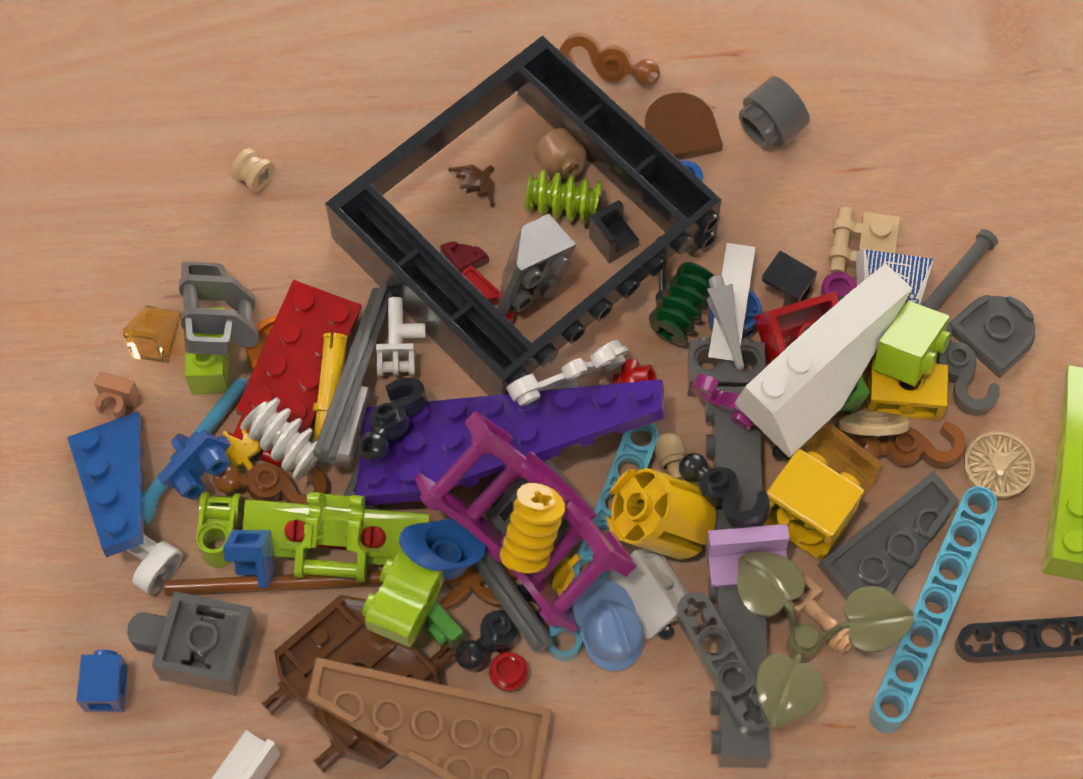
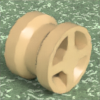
[230,148,275,193]

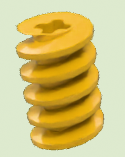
[500,483,565,573]

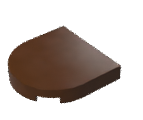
[644,92,723,160]

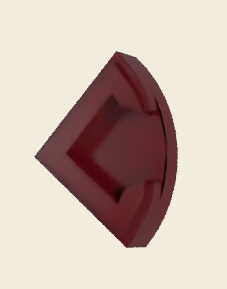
[440,241,489,272]

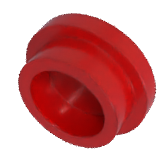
[489,652,528,692]

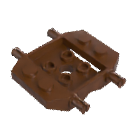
[261,595,455,773]

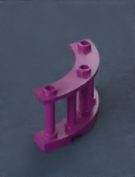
[414,411,637,633]

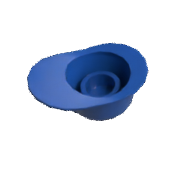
[399,519,486,580]

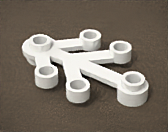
[506,339,629,407]

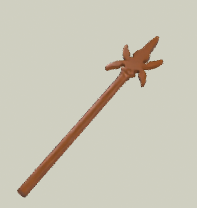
[164,564,551,609]

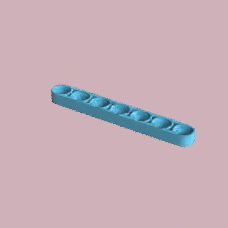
[547,423,658,661]

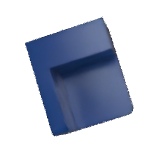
[223,530,275,588]

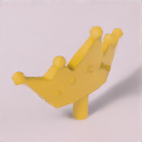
[222,430,262,472]
[551,553,581,595]

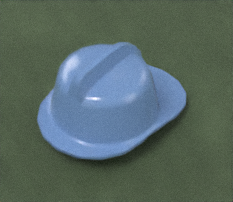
[573,579,644,671]

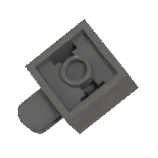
[127,591,257,696]

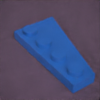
[67,411,144,558]

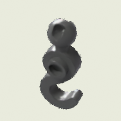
[937,323,1000,415]

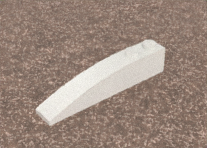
[734,263,912,458]

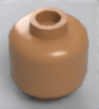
[535,128,587,181]

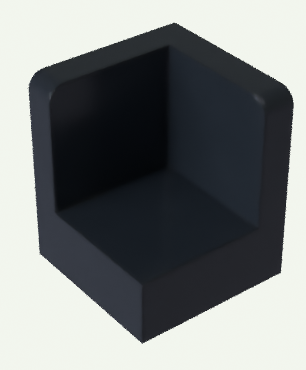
[589,200,639,263]
[762,250,818,307]

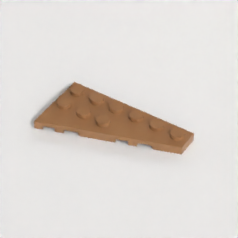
[306,658,552,779]

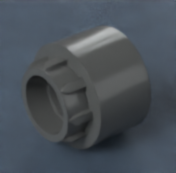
[739,76,810,148]

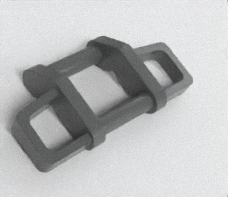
[179,262,259,355]

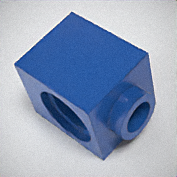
[76,650,128,712]

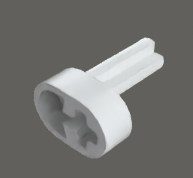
[126,535,183,596]

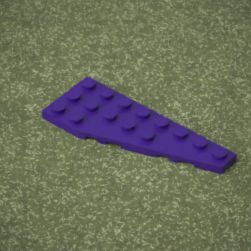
[355,379,665,505]

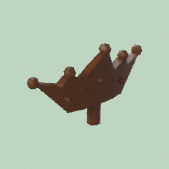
[448,164,495,207]

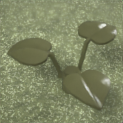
[737,551,915,730]

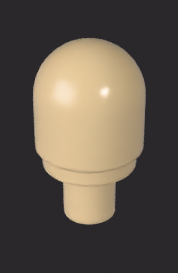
[654,433,687,481]

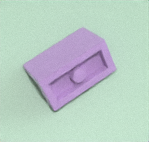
[706,524,789,588]

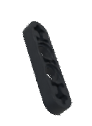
[955,616,1083,663]

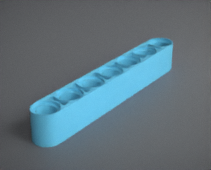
[869,486,997,733]

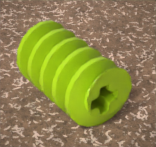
[524,169,603,224]

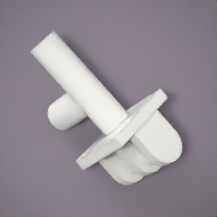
[376,297,426,376]

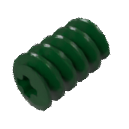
[649,262,714,346]

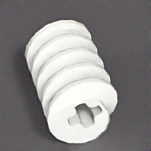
[240,398,319,481]

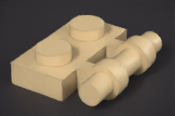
[828,207,900,281]

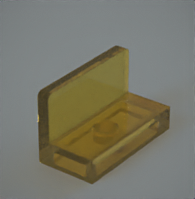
[802,422,883,501]

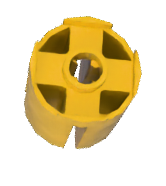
[606,468,718,560]

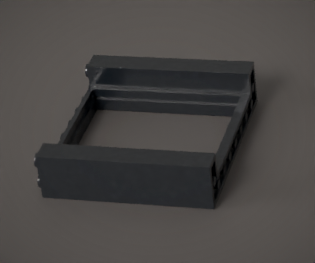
[325,35,722,396]

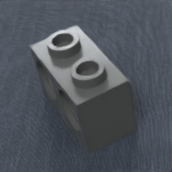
[688,337,765,397]

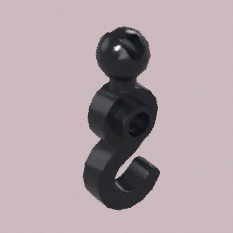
[358,378,428,461]
[678,453,771,528]
[455,584,547,671]

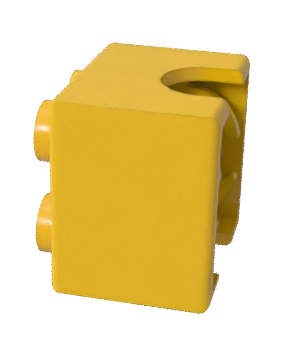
[764,449,864,562]

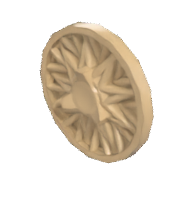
[838,411,910,437]
[964,431,1035,499]

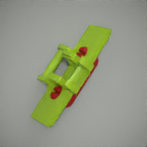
[243,492,430,583]

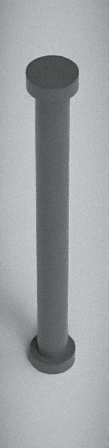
[922,229,998,311]

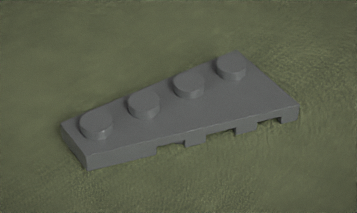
[817,471,959,599]

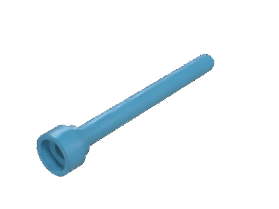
[141,377,248,526]

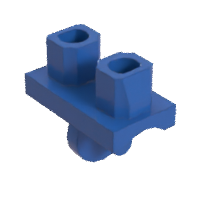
[157,429,231,500]

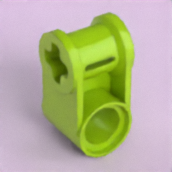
[196,491,243,568]

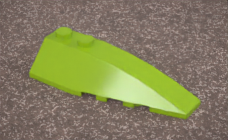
[1042,365,1083,581]

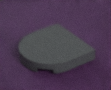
[949,295,1035,378]

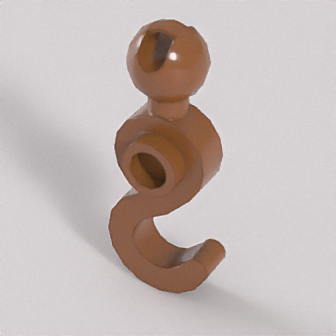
[559,33,660,86]
[852,421,966,468]
[212,463,327,504]

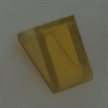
[123,305,181,363]

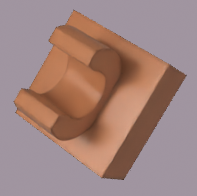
[94,371,141,418]

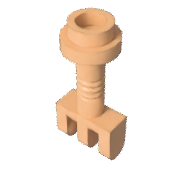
[782,574,853,654]

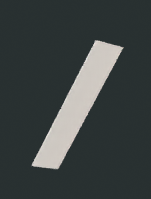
[708,243,755,361]

